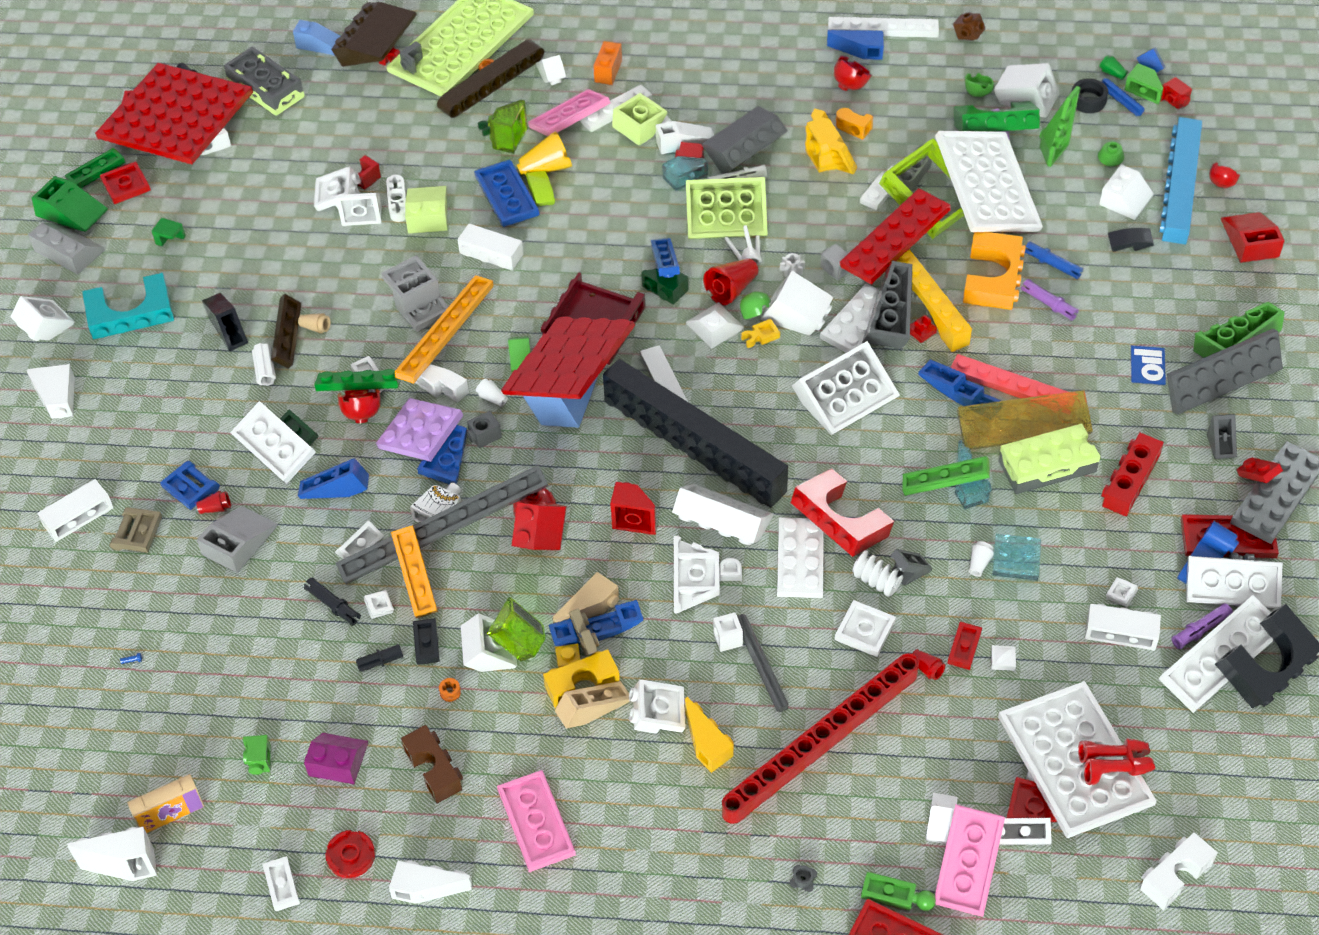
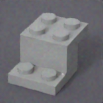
[381,255,449,332]

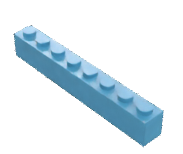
[1159,117,1202,245]

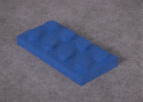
[474,159,539,227]

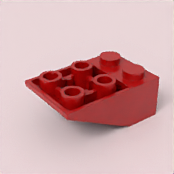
[1221,212,1285,263]

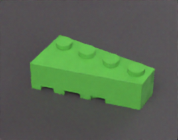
[1193,302,1285,358]

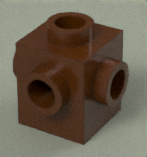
[953,12,985,41]

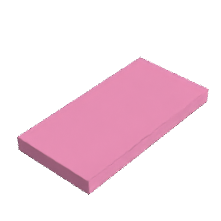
[528,89,610,136]
[497,770,576,872]
[935,805,1005,917]

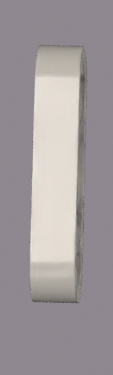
[386,175,406,222]

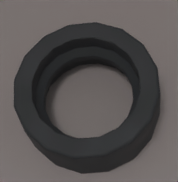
[1072,78,1108,113]

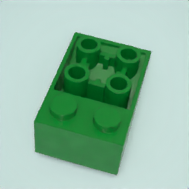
[31,176,108,232]

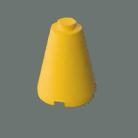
[517,131,572,176]

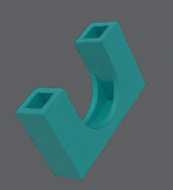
[82,273,174,340]

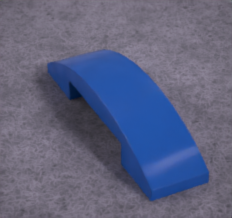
[548,600,644,646]

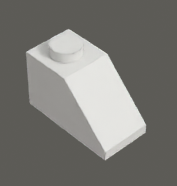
[535,55,566,85]

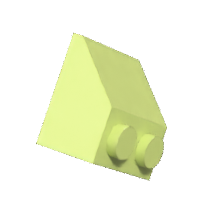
[612,93,667,146]

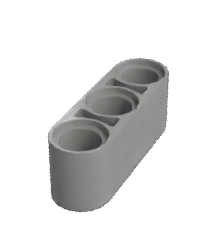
[898,144,932,192]

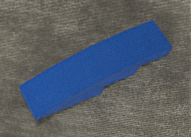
[918,359,1003,420]

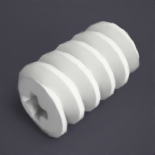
[852,550,903,597]

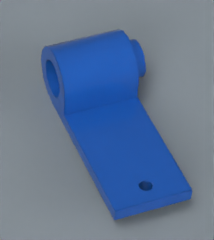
[1177,521,1239,585]

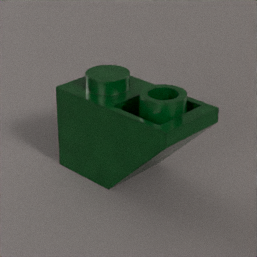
[641,269,689,305]

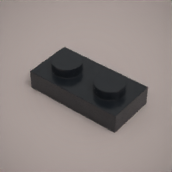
[413,618,440,665]

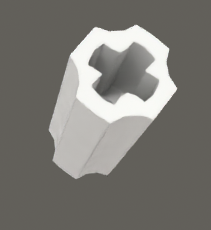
[252,343,276,386]

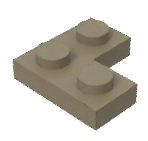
[569,608,599,656]

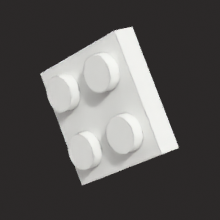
[835,600,896,657]

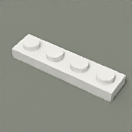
[580,85,652,132]

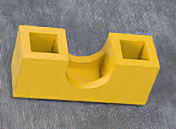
[543,649,620,708]

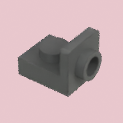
[400,41,423,74]

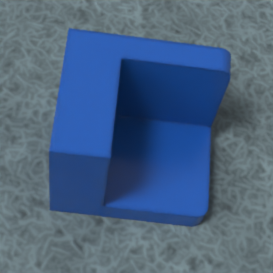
[1137,47,1166,73]

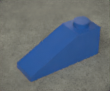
[298,458,369,499]

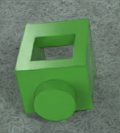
[243,735,271,775]

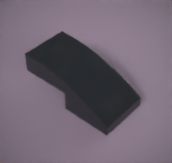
[1108,228,1154,252]

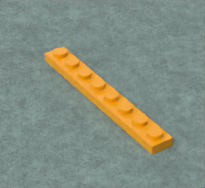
[395,275,493,384]

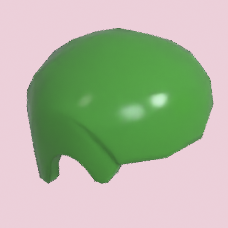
[965,73,994,97]
[740,291,771,319]

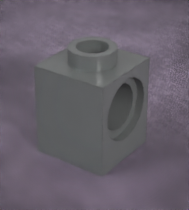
[466,411,502,449]

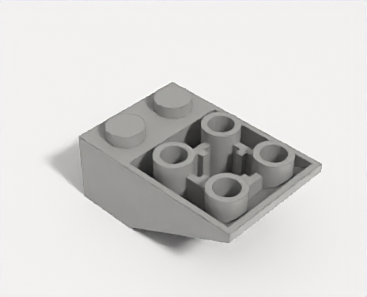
[197,506,278,573]

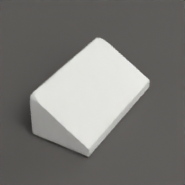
[335,520,384,559]

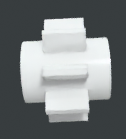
[780,253,805,277]

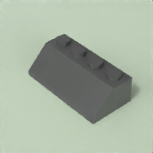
[701,106,788,174]

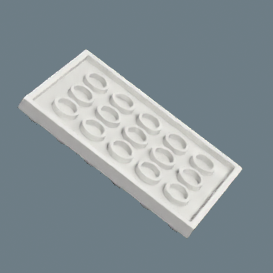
[935,131,1043,232]
[998,681,1156,838]

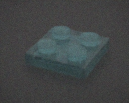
[992,534,1041,581]

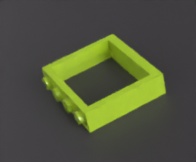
[879,138,965,239]

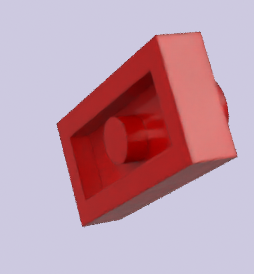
[1236,457,1283,483]
[947,621,982,670]

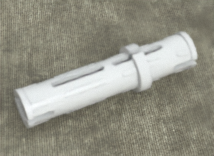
[707,165,767,179]

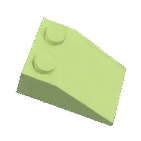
[405,186,448,234]

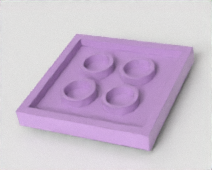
[376,398,463,462]

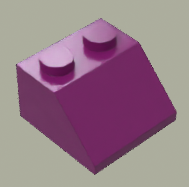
[304,732,368,784]

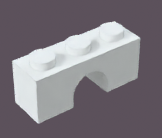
[1140,832,1218,910]

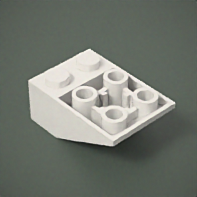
[68,827,157,881]

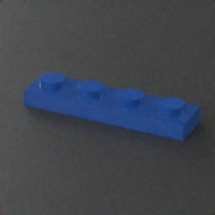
[651,238,680,278]

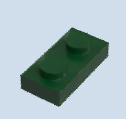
[280,409,319,446]

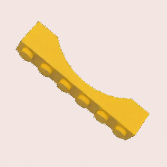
[896,249,972,352]

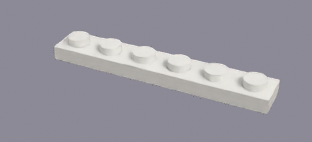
[828,17,939,37]

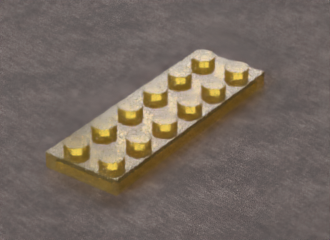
[957,390,1093,451]

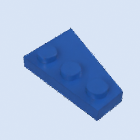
[417,425,467,485]

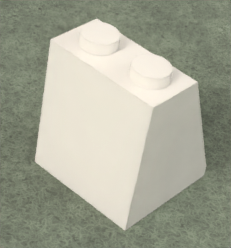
[994,63,1059,118]
[761,271,833,336]

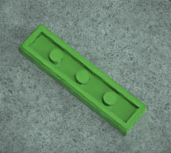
[902,456,990,496]

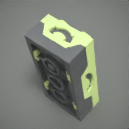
[224,46,305,116]
[998,424,1100,494]

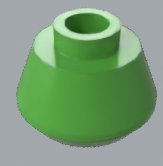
[1098,141,1125,167]

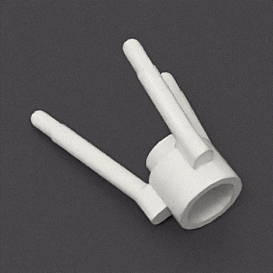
[724,225,762,265]

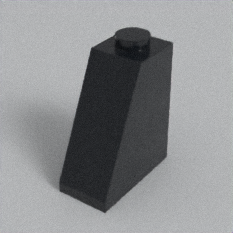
[202,292,248,351]

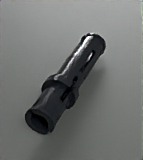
[304,577,361,626]

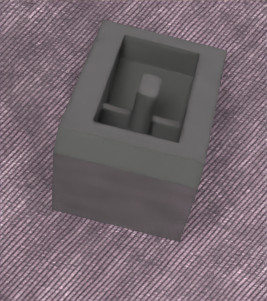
[1207,414,1237,459]

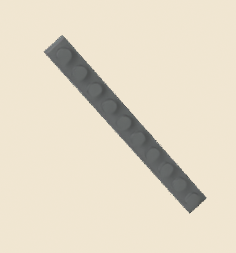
[336,465,549,584]

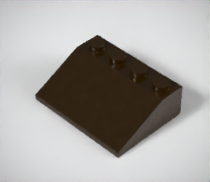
[331,2,417,67]

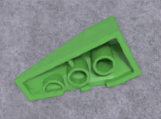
[1039,86,1080,167]

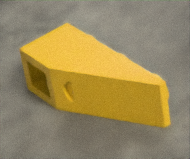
[685,697,734,773]

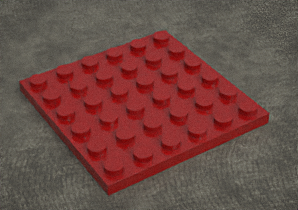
[95,63,253,165]

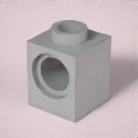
[820,244,849,280]

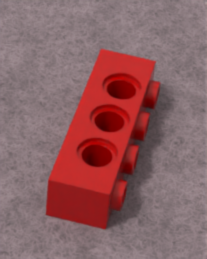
[1101,432,1164,517]

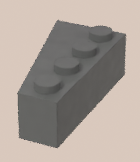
[862,261,912,349]

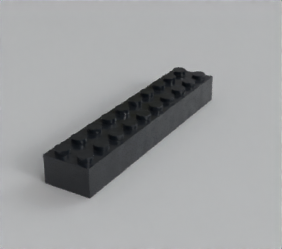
[603,359,788,508]

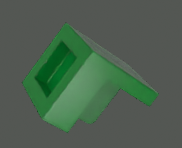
[151,217,186,247]

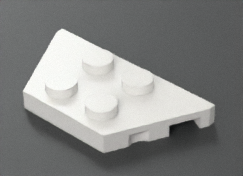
[674,536,720,613]

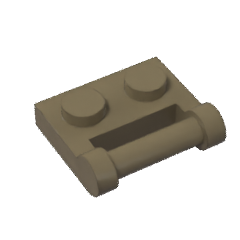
[109,507,162,553]

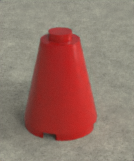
[703,258,759,306]

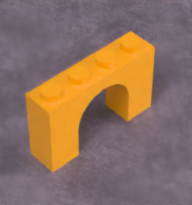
[963,232,1026,310]

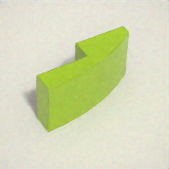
[526,171,555,206]

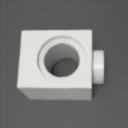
[713,612,743,652]

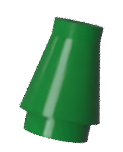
[1099,55,1128,80]

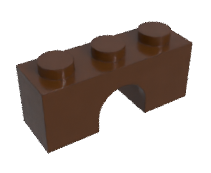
[401,725,463,804]

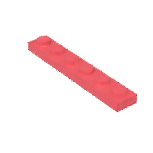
[950,354,1078,415]

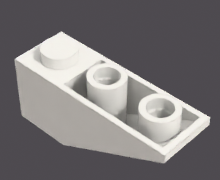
[656,121,714,154]
[389,861,473,904]

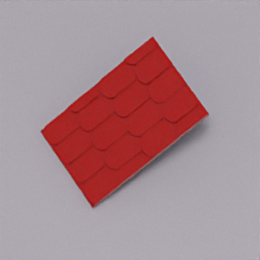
[501,317,635,428]

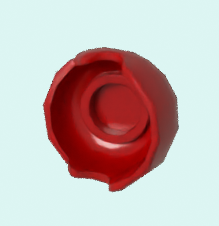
[1209,162,1240,188]

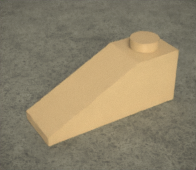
[553,572,619,623]
[555,681,630,729]

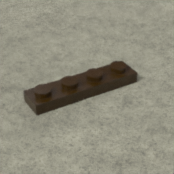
[271,294,301,369]

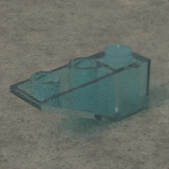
[955,440,992,510]

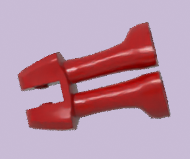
[1078,738,1155,785]

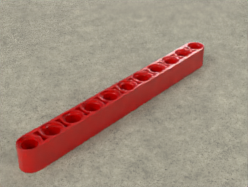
[722,653,919,824]

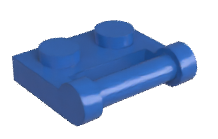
[160,461,220,510]

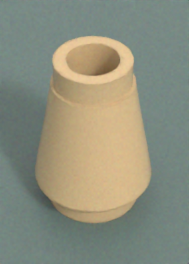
[298,313,331,334]

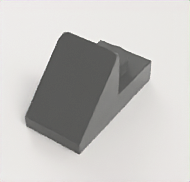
[891,549,932,585]

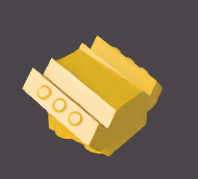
[805,108,858,175]

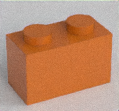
[593,41,622,85]

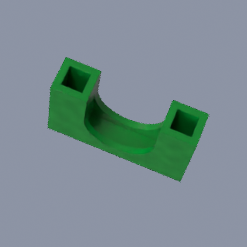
[954,101,1040,132]

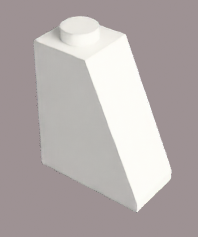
[27,364,75,419]

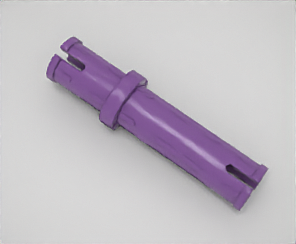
[1021,279,1079,321]
[1171,603,1233,649]

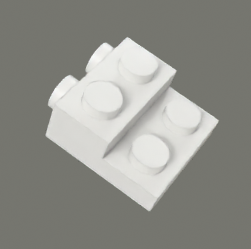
[314,166,361,211]
[629,679,685,733]

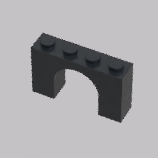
[1215,604,1319,708]

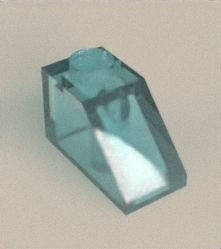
[662,156,708,192]

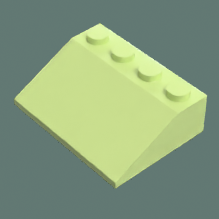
[686,177,768,239]

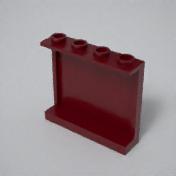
[541,272,646,365]

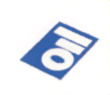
[1131,345,1166,385]

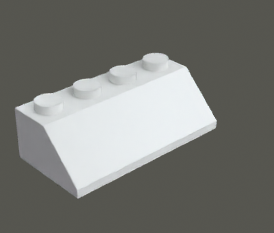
[672,484,774,545]

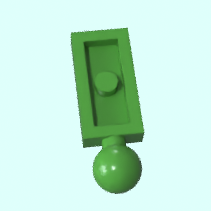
[861,872,936,911]

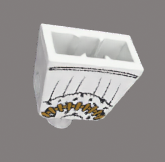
[410,483,461,536]

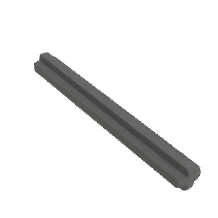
[737,614,789,712]

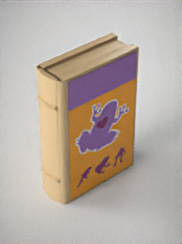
[127,774,204,833]

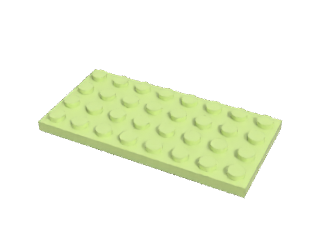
[387,0,534,96]

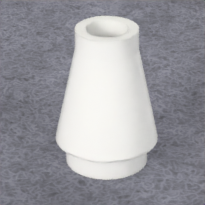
[476,379,508,407]
[968,541,994,577]

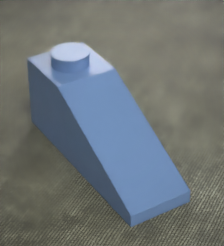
[293,20,341,55]

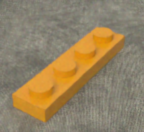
[391,525,438,619]

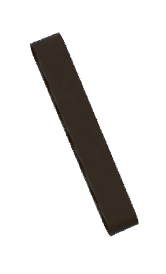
[437,39,545,118]

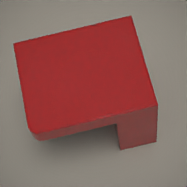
[357,155,381,190]

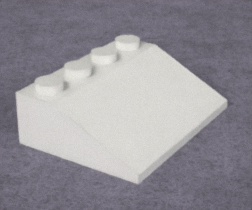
[792,341,900,435]

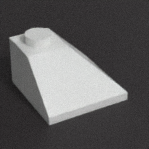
[336,193,382,226]
[686,302,744,349]

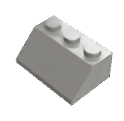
[28,223,105,275]

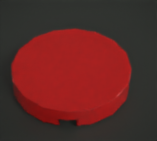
[325,830,375,878]

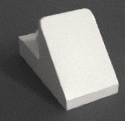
[926,793,958,844]

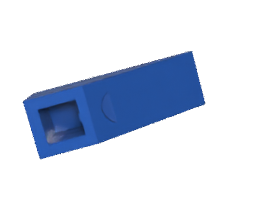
[827,30,884,60]

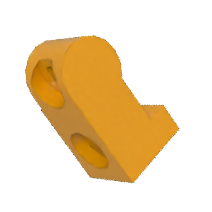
[836,108,873,140]

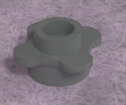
[789,865,817,892]

